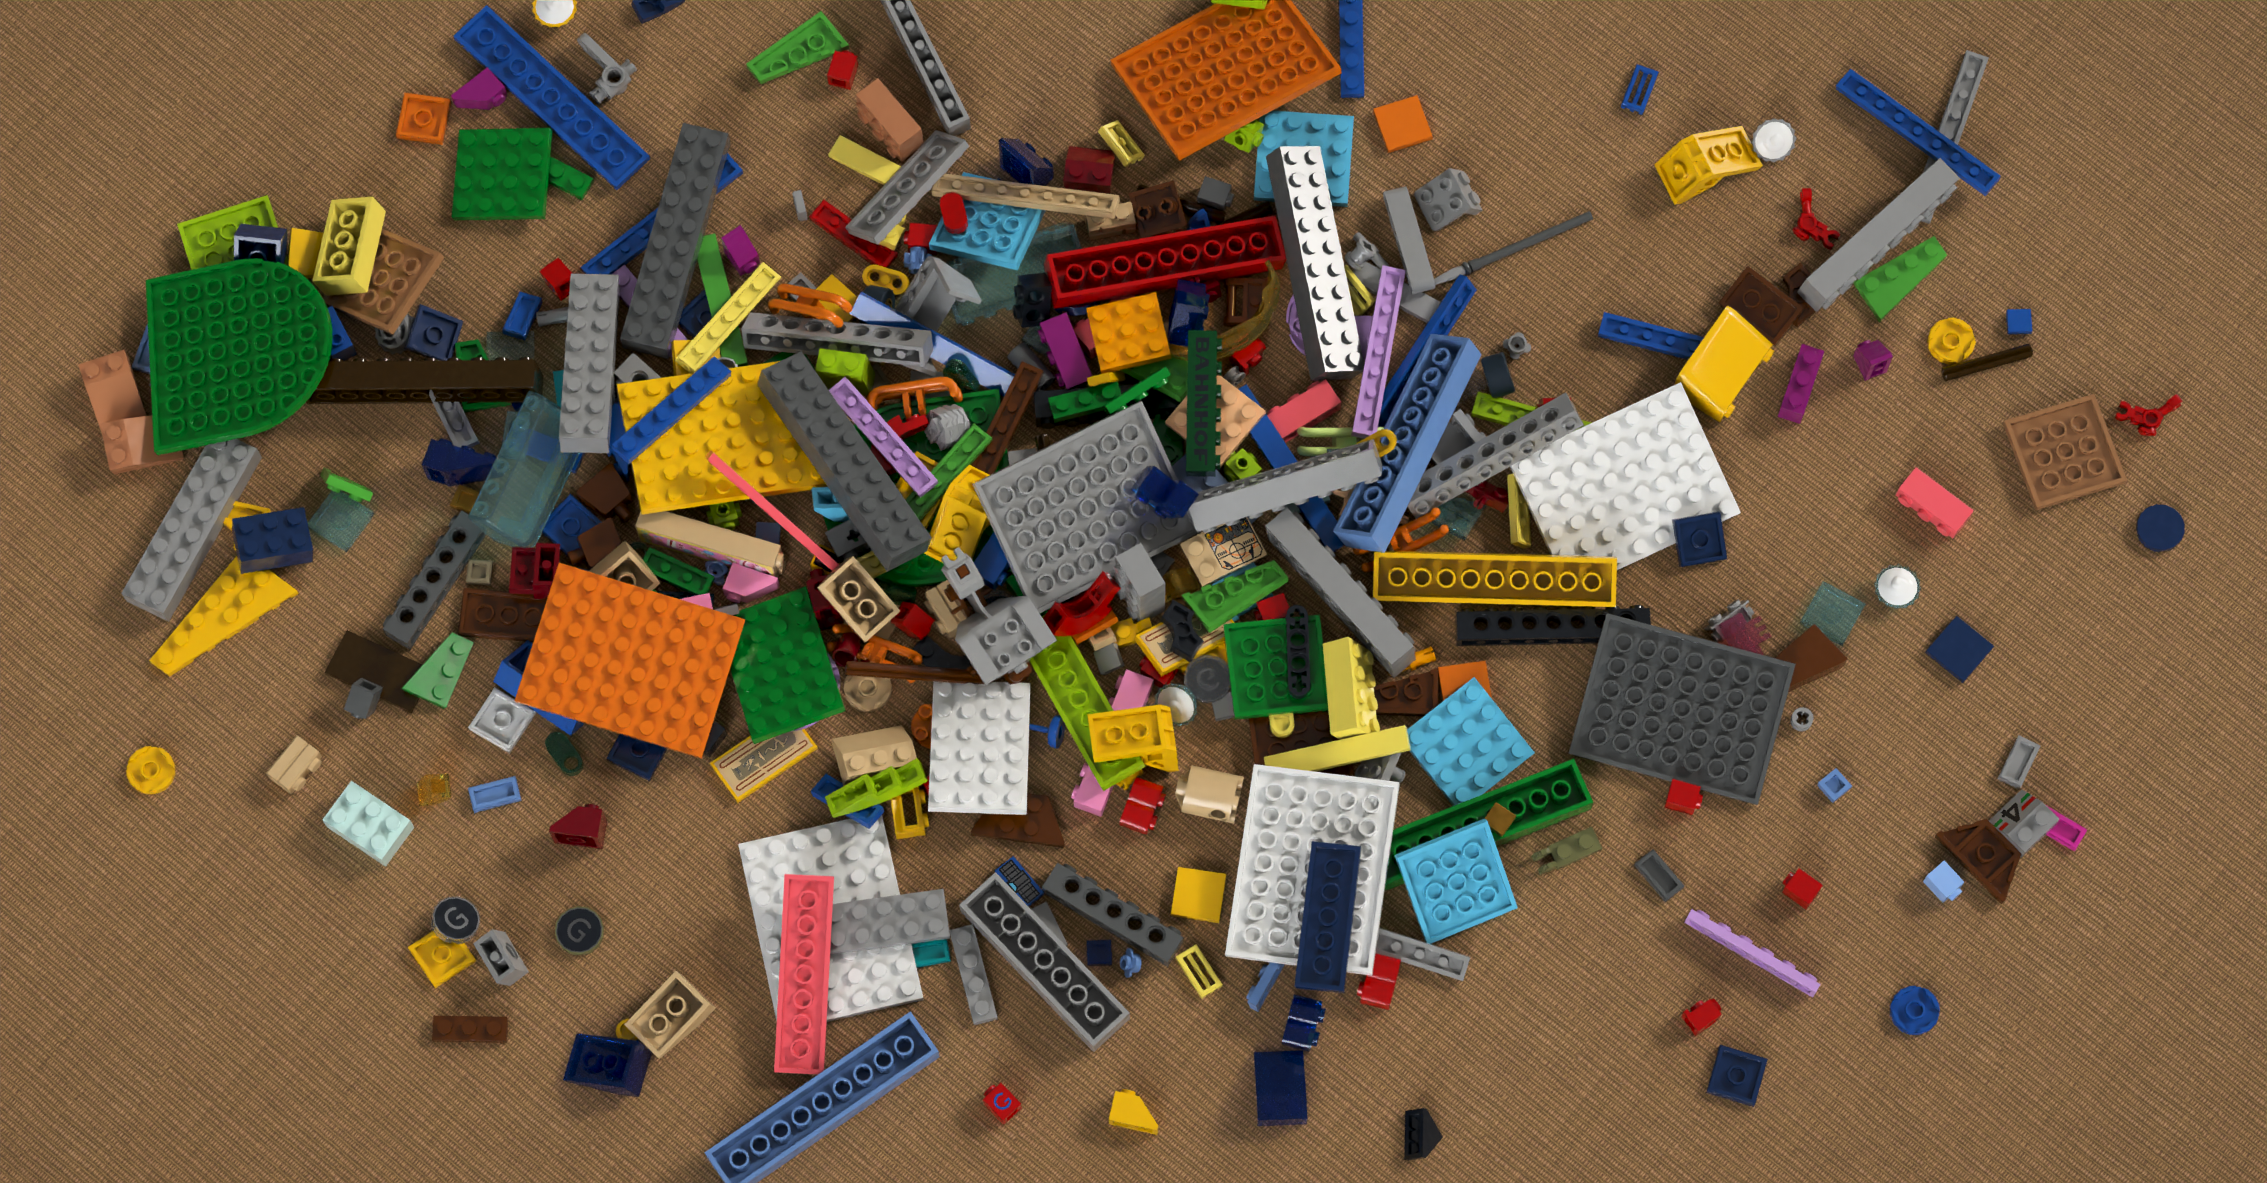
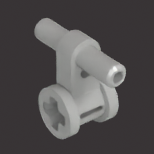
[1345,232,1389,270]

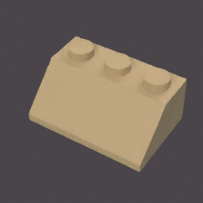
[589,541,660,591]
[817,556,900,643]
[831,725,917,786]

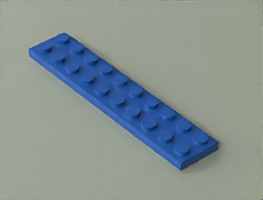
[453,5,650,190]

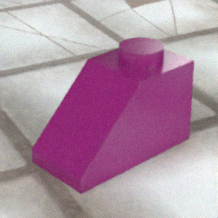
[451,67,508,110]
[721,225,760,276]
[1853,340,1893,381]

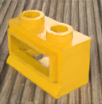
[891,787,929,839]

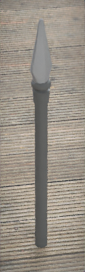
[1434,211,1593,285]

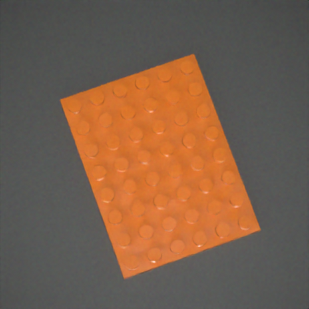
[1110,0,1342,161]
[515,563,745,759]

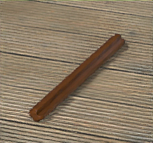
[845,661,984,684]

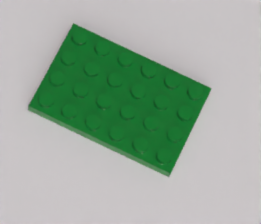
[730,586,846,744]

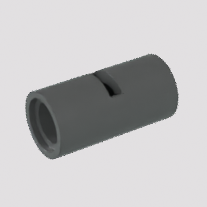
[1007,342,1056,391]

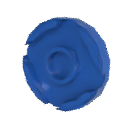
[1890,986,1940,1035]

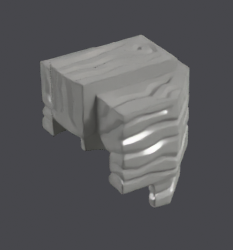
[924,404,970,451]

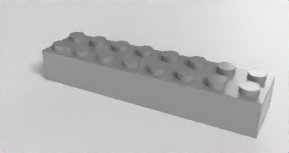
[1797,158,1960,313]
[559,274,620,453]
[121,439,262,622]
[1188,439,1382,533]
[1265,507,1416,678]
[959,872,1130,1052]

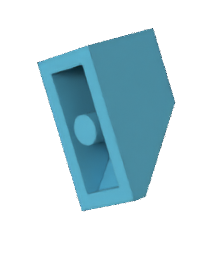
[811,487,850,522]

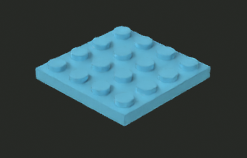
[1254,111,1354,207]
[929,172,1046,270]
[1407,677,1535,806]
[1395,818,1518,944]

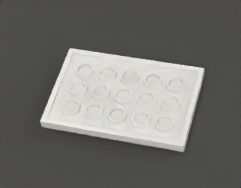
[928,681,1030,815]

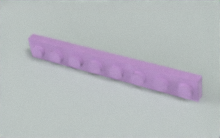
[1351,265,1406,439]

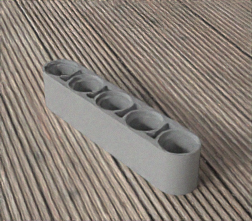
[1383,186,1435,294]

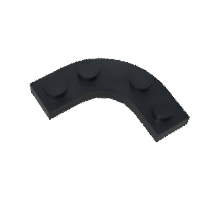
[912,635,974,670]

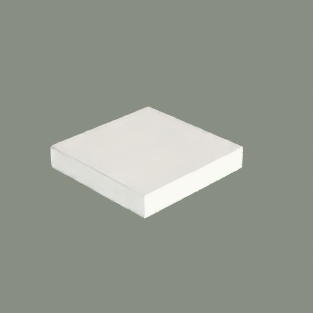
[468,687,536,753]

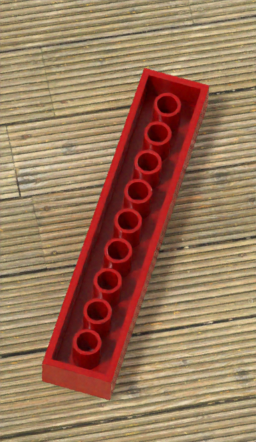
[1043,215,1287,309]

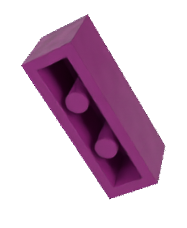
[1037,313,1092,389]
[1777,344,1824,424]

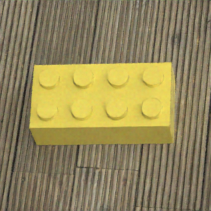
[312,197,386,296]
[1323,637,1380,740]

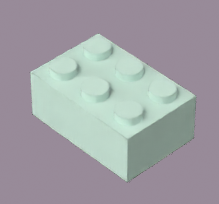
[323,781,414,867]

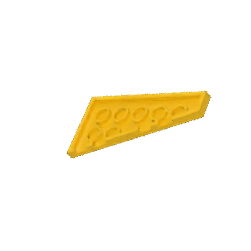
[149,556,299,677]

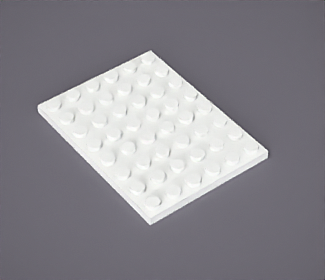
[1510,382,1741,570]
[1225,764,1400,976]
[738,815,924,1022]

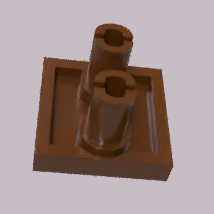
[1128,180,1187,238]

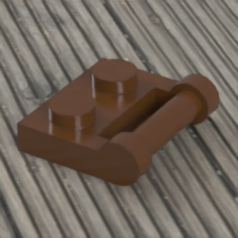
[1223,278,1267,327]

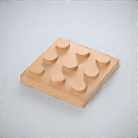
[1165,376,1266,468]

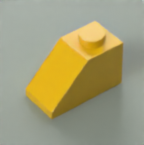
[1109,1089,1158,1135]

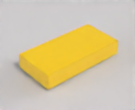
[1087,372,1126,387]

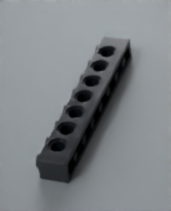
[1455,605,1651,646]

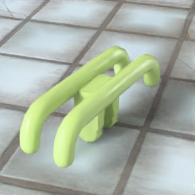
[1297,426,1385,456]

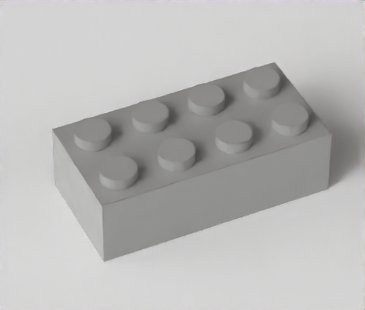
[1114,543,1165,622]

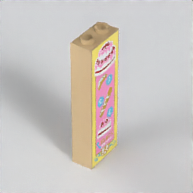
[635,511,786,578]

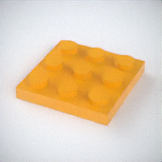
[1086,292,1171,374]

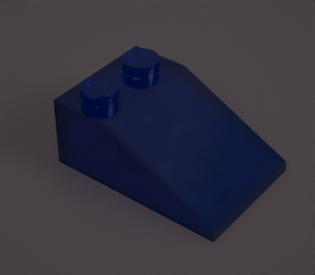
[998,138,1054,186]
[563,1033,652,1097]
[1254,1050,1308,1126]

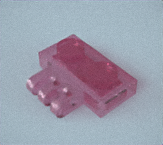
[1719,612,1771,655]

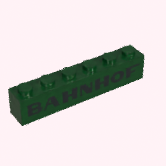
[1186,330,1222,477]

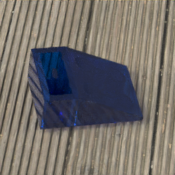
[422,439,505,487]

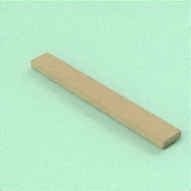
[931,174,1120,219]

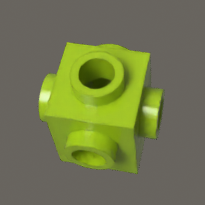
[1224,120,1264,153]
[1223,448,1262,482]
[706,501,742,531]

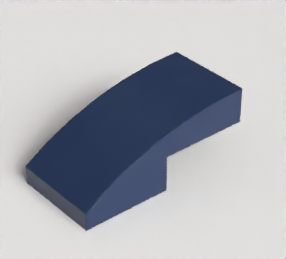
[631,0,685,24]

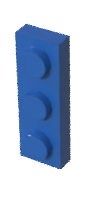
[811,774,884,829]

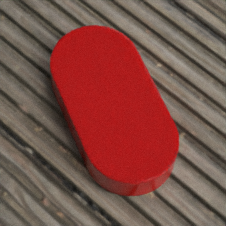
[940,192,968,234]

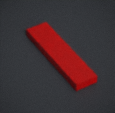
[809,199,898,268]

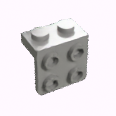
[1414,168,1483,231]
[1431,409,1486,465]

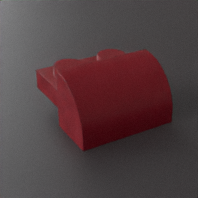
[509,543,560,599]

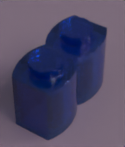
[1282,994,1326,1052]

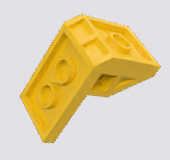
[1654,126,1763,205]
[924,465,990,563]
[1087,705,1179,772]

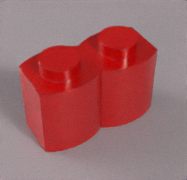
[1119,777,1166,835]
[1357,953,1401,1010]

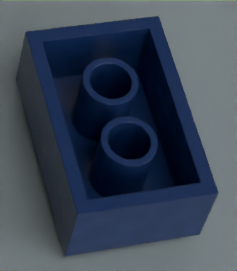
[232,507,313,574]

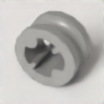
[1224,365,1246,387]
[1790,707,1814,731]

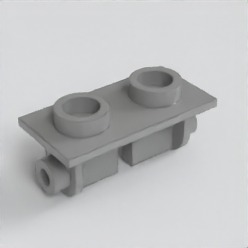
[1704,599,1755,642]

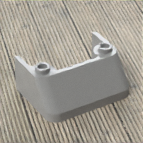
[895,256,982,376]

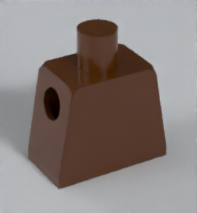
[576,463,634,523]
[567,517,621,570]

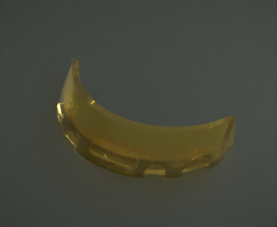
[1167,260,1280,361]

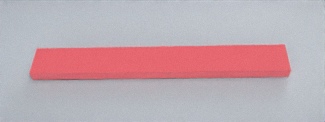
[705,450,840,571]

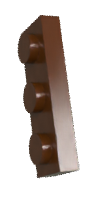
[432,1016,508,1043]

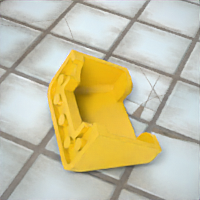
[1674,306,1775,423]

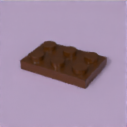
[1718,266,1805,346]

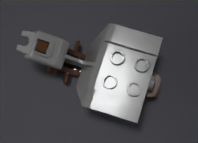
[941,547,1057,685]

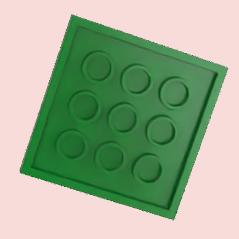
[452,128,552,221]
[1223,615,1328,720]

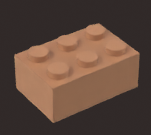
[856,78,923,163]

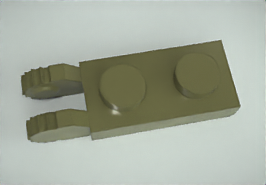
[1531,827,1602,875]

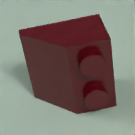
[1063,146,1115,194]
[549,804,607,849]

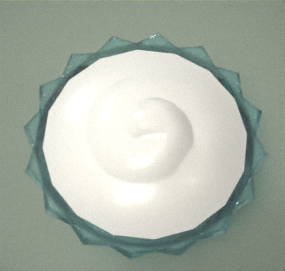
[1874,564,1921,609]
[1154,683,1197,727]

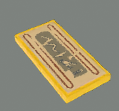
[1134,608,1235,677]
[710,729,818,803]

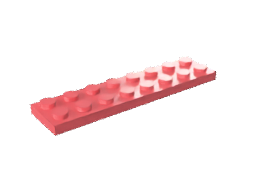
[774,874,834,1074]

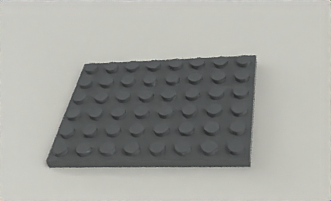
[1569,613,1796,805]

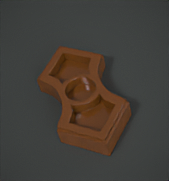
[1782,262,1815,328]

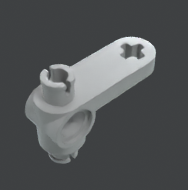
[577,33,637,104]

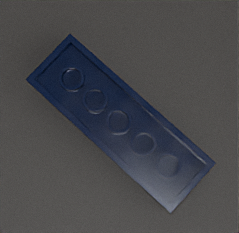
[1294,841,1362,993]

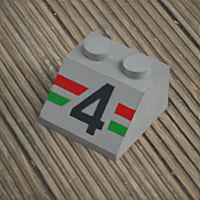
[1989,789,2059,858]

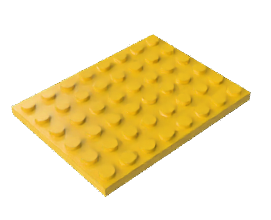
[617,361,828,515]

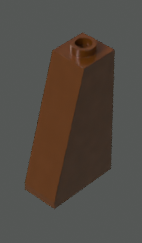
[1775,624,1848,692]

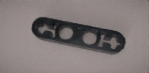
[1286,605,1310,699]

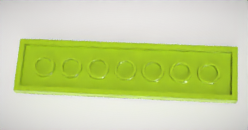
[1029,614,1146,791]

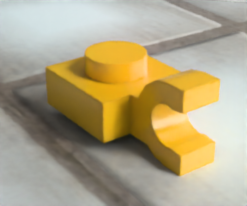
[1110,618,1152,648]

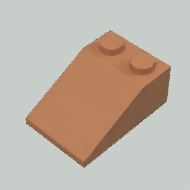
[78,350,147,433]
[100,415,185,475]

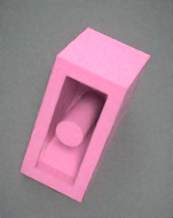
[723,563,780,603]

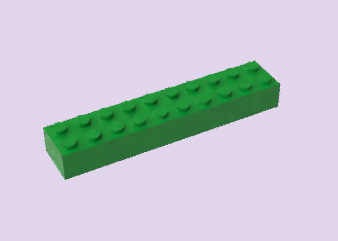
[1385,759,1593,891]

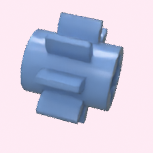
[903,246,932,275]

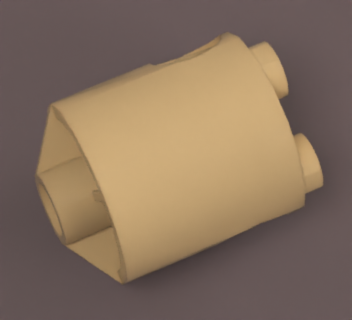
[1175,765,1244,824]

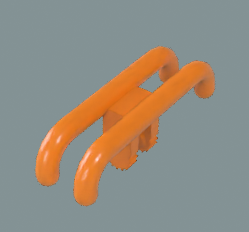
[768,283,853,328]
[866,376,963,419]
[1353,507,1449,572]
[826,624,923,683]

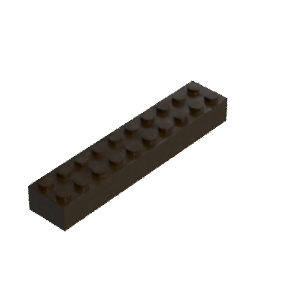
[306,357,544,404]

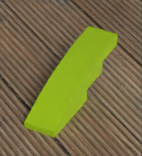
[825,758,928,818]

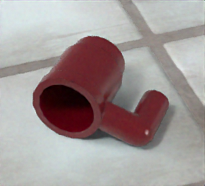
[832,633,870,667]

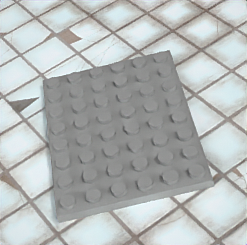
[972,401,1201,614]

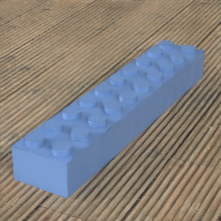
[1333,334,1482,553]
[704,1011,940,1183]

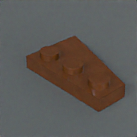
[1374,668,1438,717]

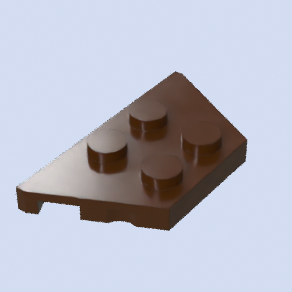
[971,793,1065,848]
[1935,819,2021,904]

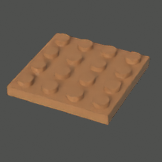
[323,229,444,335]
[2003,394,2127,510]

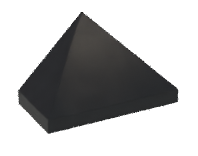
[1404,1108,1443,1161]

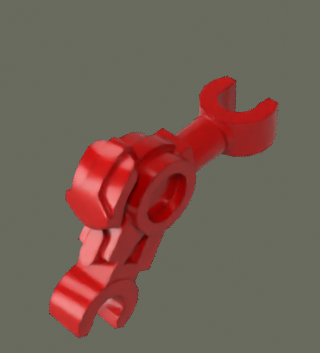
[1792,188,1840,250]
[2115,394,2183,436]

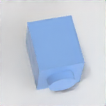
[1923,860,1964,903]

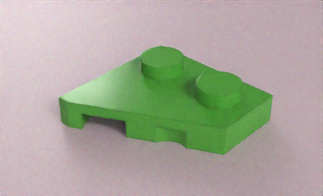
[320,467,373,502]

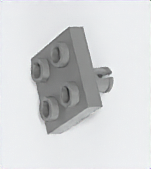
[1355,753,1405,783]

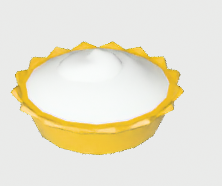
[532,0,577,27]

